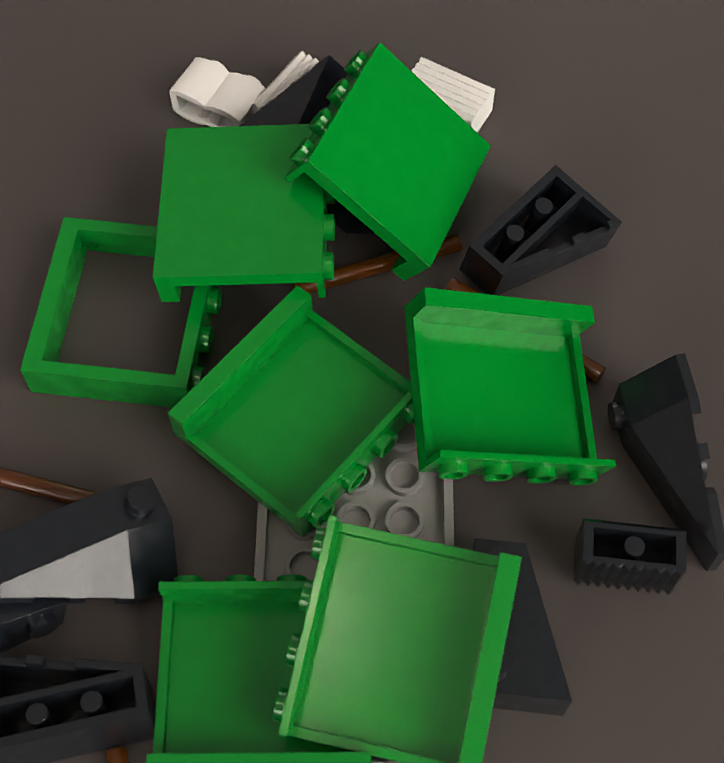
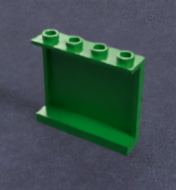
[284,42,491,281]
[153,124,336,302]
[168,285,415,537]
[404,287,616,486]
[273,515,522,763]
[146,574,371,763]

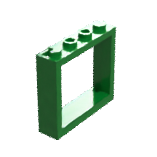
[20,217,222,408]

